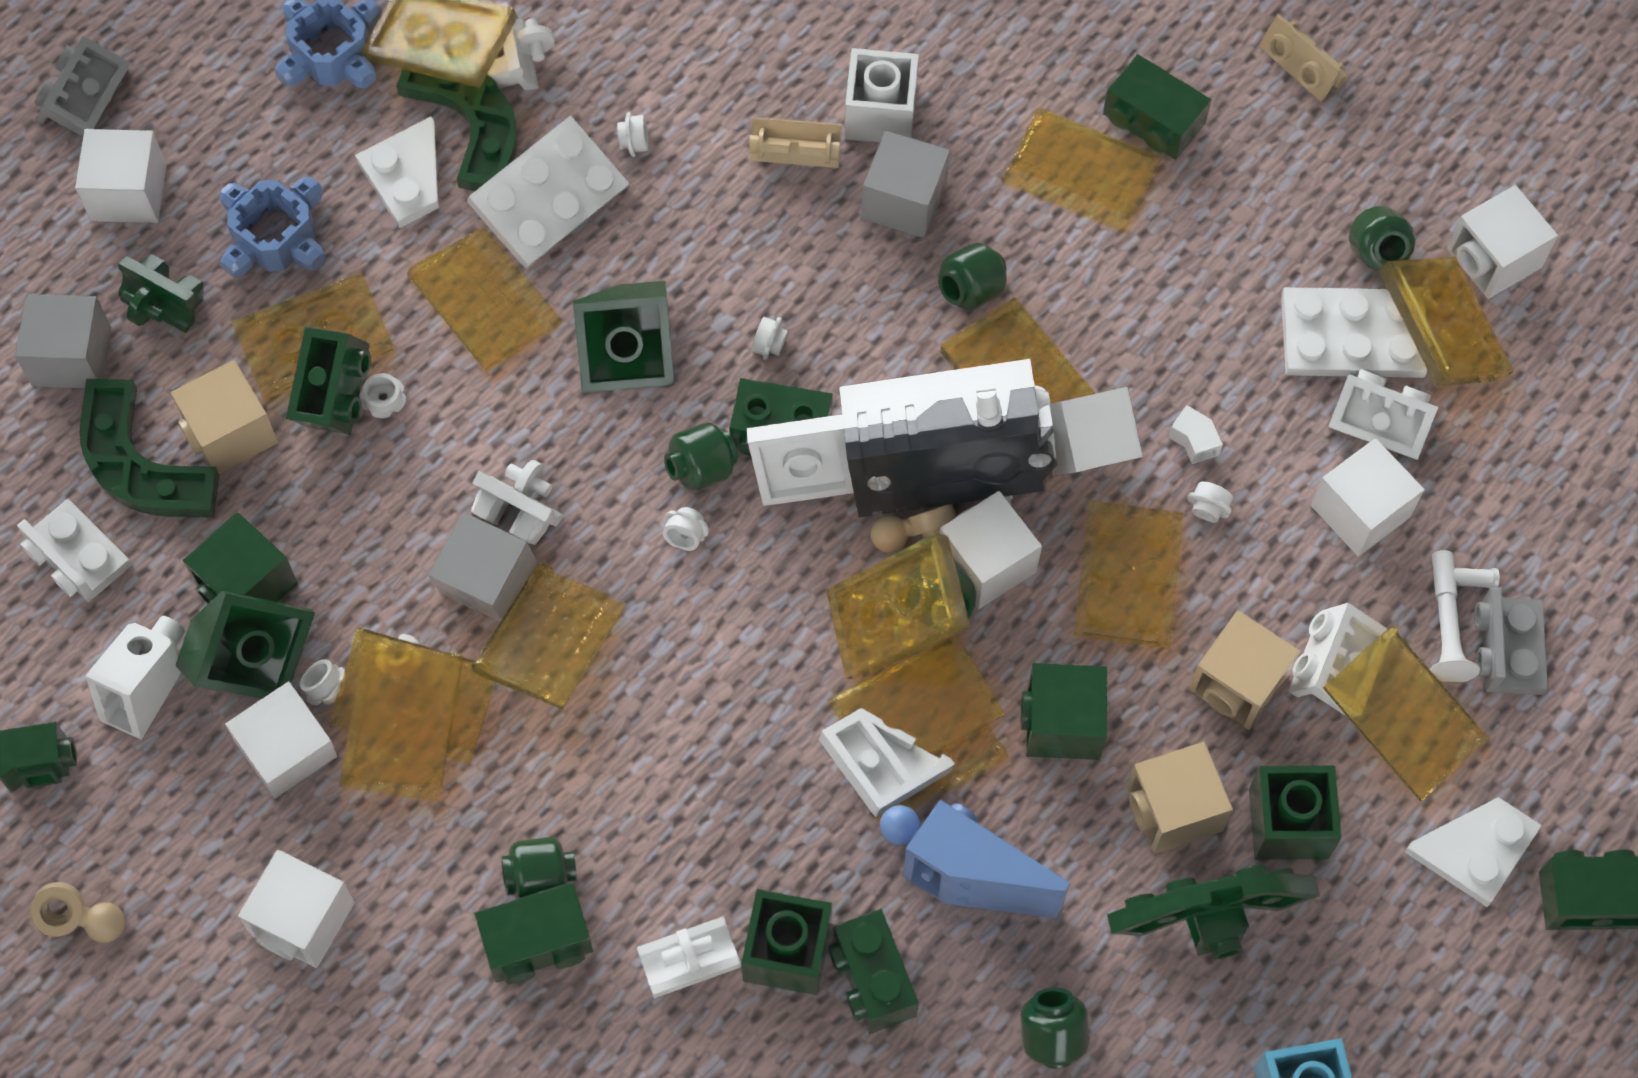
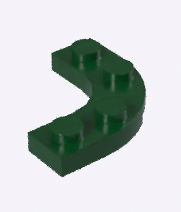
[396,50,518,191]
[79,379,219,518]
[1107,865,1320,936]

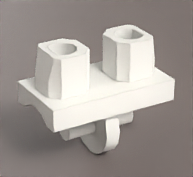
[479,2,555,91]
[471,460,564,545]
[637,916,741,998]

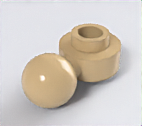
[870,504,957,553]
[30,882,126,943]

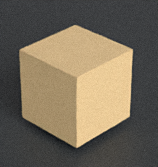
[170,359,278,474]
[1188,610,1300,731]
[1127,741,1233,854]

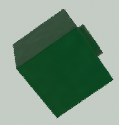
[183,511,298,604]
[1020,663,1107,760]
[1249,765,1342,860]
[741,889,832,996]

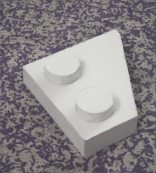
[355,117,439,228]
[818,708,955,818]
[1405,797,1542,907]

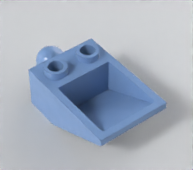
[880,800,1070,918]

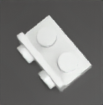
[1328,370,1438,460]
[17,499,132,603]
[1289,603,1393,718]

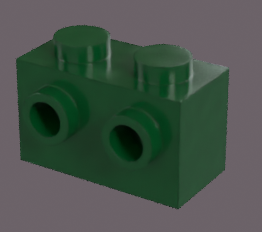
[1103,54,1212,160]
[286,326,371,435]
[729,378,833,456]
[1539,850,1638,930]
[474,882,594,984]
[827,908,919,1035]

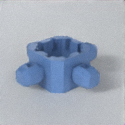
[275,0,383,88]
[219,176,326,278]

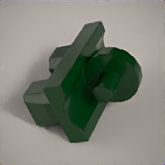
[118,254,204,333]

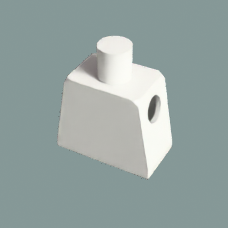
[86,616,185,740]

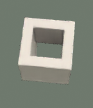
[1168,405,1223,464]

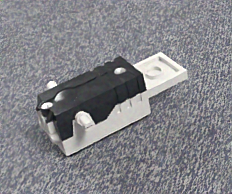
[747,359,1057,518]

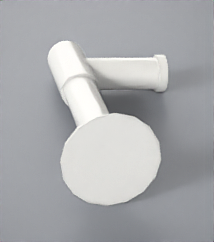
[1428,550,1500,682]

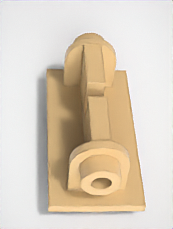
[1259,14,1349,102]
[749,117,842,168]

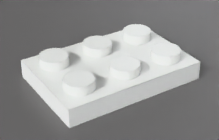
[467,115,630,269]
[1281,287,1427,378]

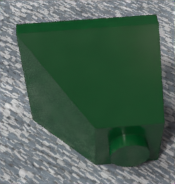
[573,281,675,393]
[175,591,315,699]

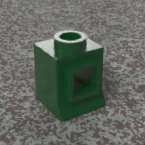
[0,722,77,792]
[1186,874,1249,960]

